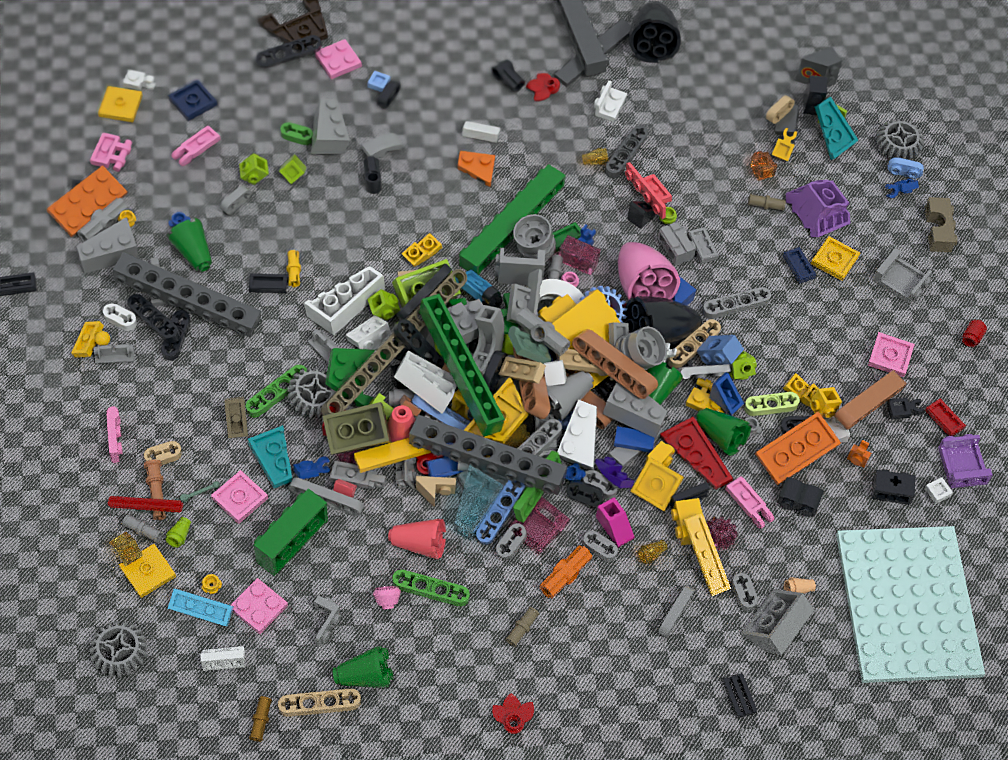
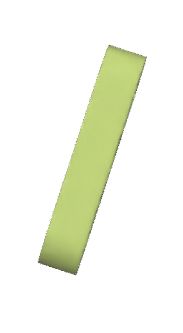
[744,392,800,416]

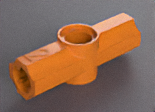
[539,545,592,599]

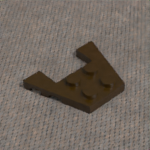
[258,0,328,51]

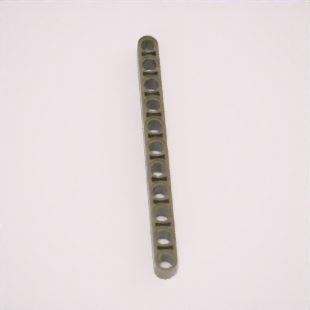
[321,269,467,416]

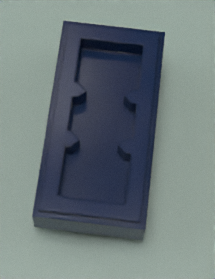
[783,247,817,284]

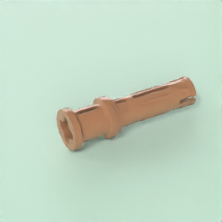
[144,460,166,520]

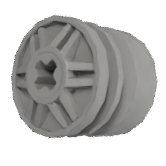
[513,214,556,261]
[615,326,667,370]

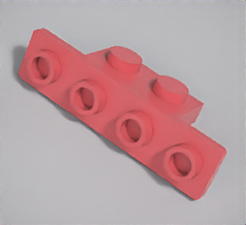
[625,162,672,219]

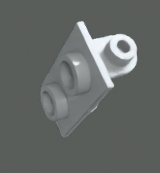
[308,329,339,364]
[94,343,134,364]
[395,457,416,489]

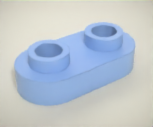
[888,158,924,179]

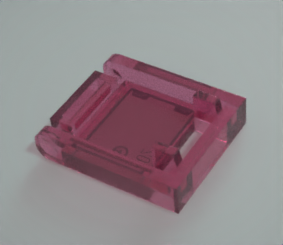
[508,496,570,554]

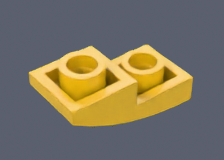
[402,233,443,267]
[783,373,819,408]

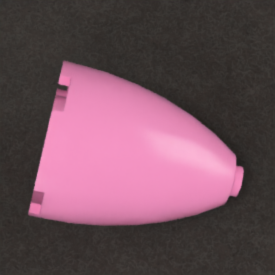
[618,242,680,300]

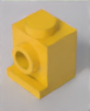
[645,441,675,467]

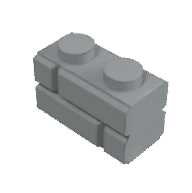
[657,222,696,266]

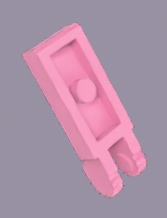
[172,126,221,166]
[107,406,123,463]
[725,476,774,528]

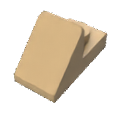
[416,476,456,507]

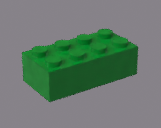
[254,488,328,576]

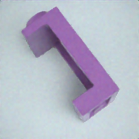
[938,434,993,488]

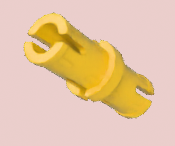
[286,250,301,287]

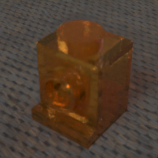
[750,151,777,181]

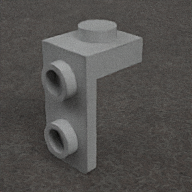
[314,595,342,647]

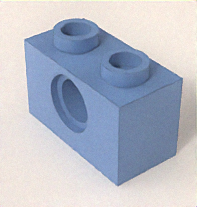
[697,335,744,365]

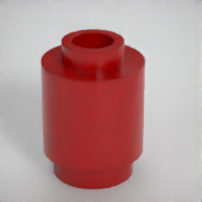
[962,320,987,347]

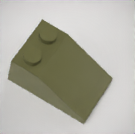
[323,402,392,455]

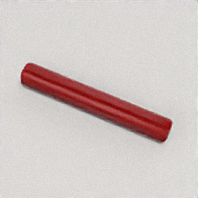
[108,496,184,512]

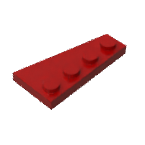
[660,416,733,490]

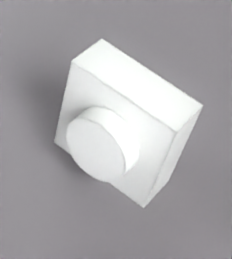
[924,477,953,504]

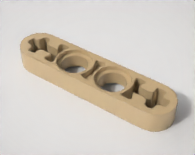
[667,319,721,368]
[278,689,361,717]

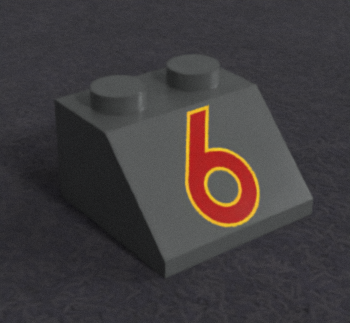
[796,46,842,86]

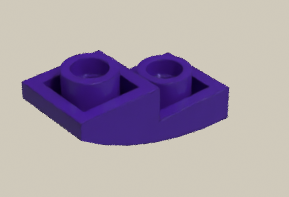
[595,456,634,488]

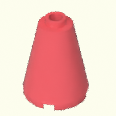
[387,405,416,442]
[388,519,446,559]

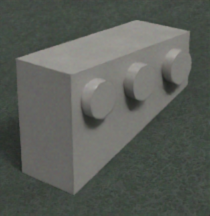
[77,217,139,274]

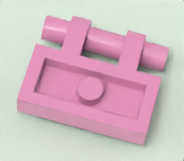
[90,133,132,172]

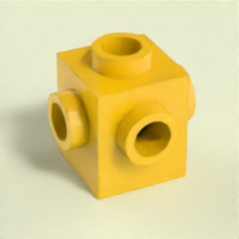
[809,387,842,418]

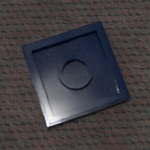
[168,79,218,121]

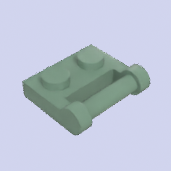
[508,326,551,364]

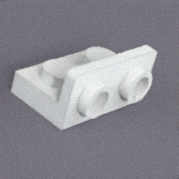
[594,81,627,122]
[346,315,392,350]
[201,646,245,671]

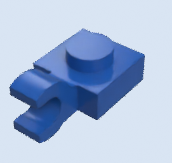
[885,179,919,198]
[576,224,596,254]
[293,456,330,479]

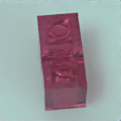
[559,235,601,275]

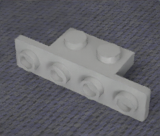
[507,269,542,334]

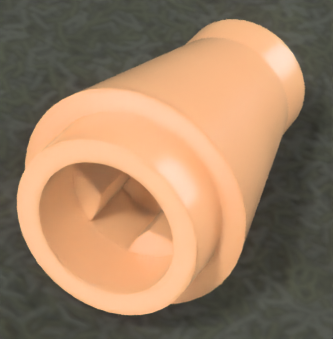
[784,577,816,594]

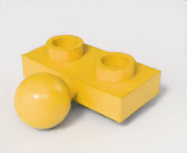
[71,321,110,358]

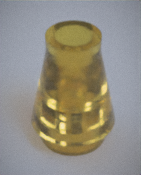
[582,147,609,165]
[637,540,668,564]

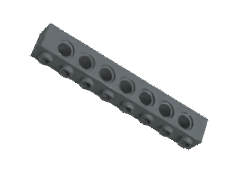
[112,252,261,338]
[409,415,567,495]

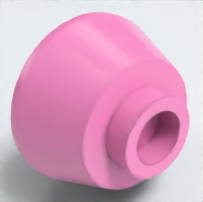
[373,586,401,609]

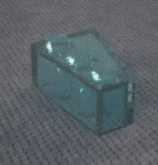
[454,465,504,541]

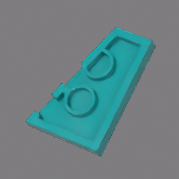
[815,96,859,160]
[247,425,292,489]

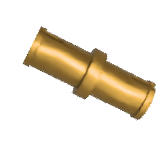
[249,696,272,742]

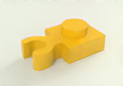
[772,128,797,161]

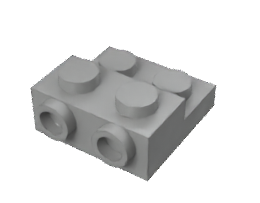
[447,299,483,344]

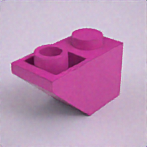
[596,497,635,548]

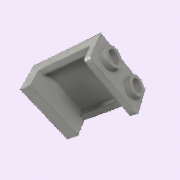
[495,248,545,285]
[872,248,932,304]

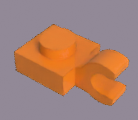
[847,440,871,468]

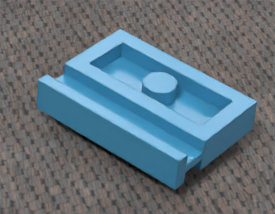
[455,270,499,303]

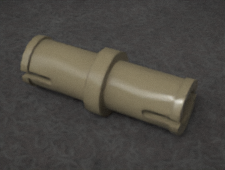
[748,194,786,211]
[505,607,540,647]

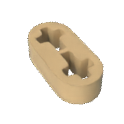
[766,95,795,124]
[144,441,182,465]

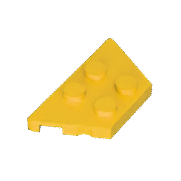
[464,377,529,444]

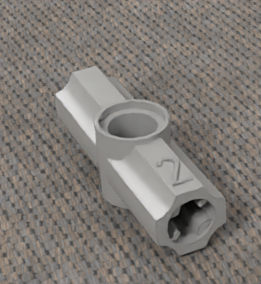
[77,198,129,242]
[516,308,570,356]

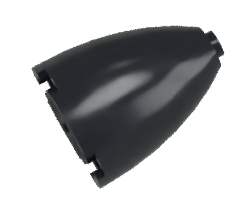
[629,1,681,63]
[623,296,702,347]

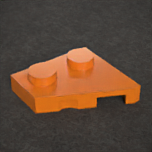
[457,151,495,187]

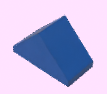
[672,276,696,306]
[709,372,744,415]

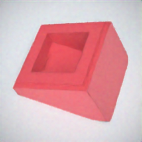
[333,479,357,498]

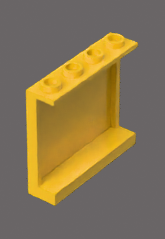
[542,289,620,390]

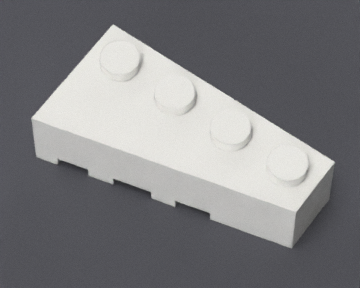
[304,266,386,335]

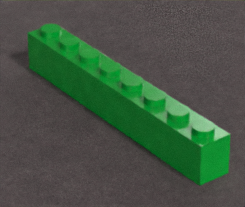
[459,164,566,275]
[419,294,505,437]

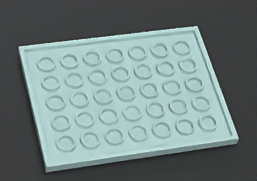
[836,526,985,683]

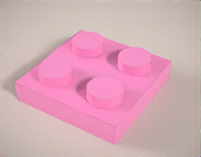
[315,39,362,79]
[868,332,915,377]
[211,470,268,524]
[231,578,288,635]

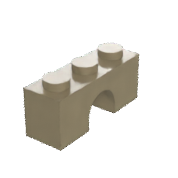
[925,197,958,253]

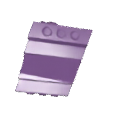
[786,180,850,237]

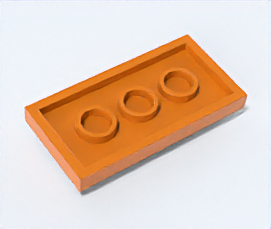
[47,165,127,237]
[755,412,841,486]

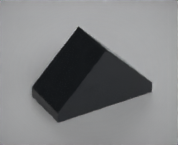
[627,201,657,229]

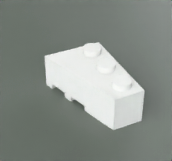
[394,351,457,414]
[557,400,597,470]

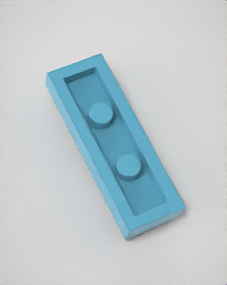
[168,588,234,626]

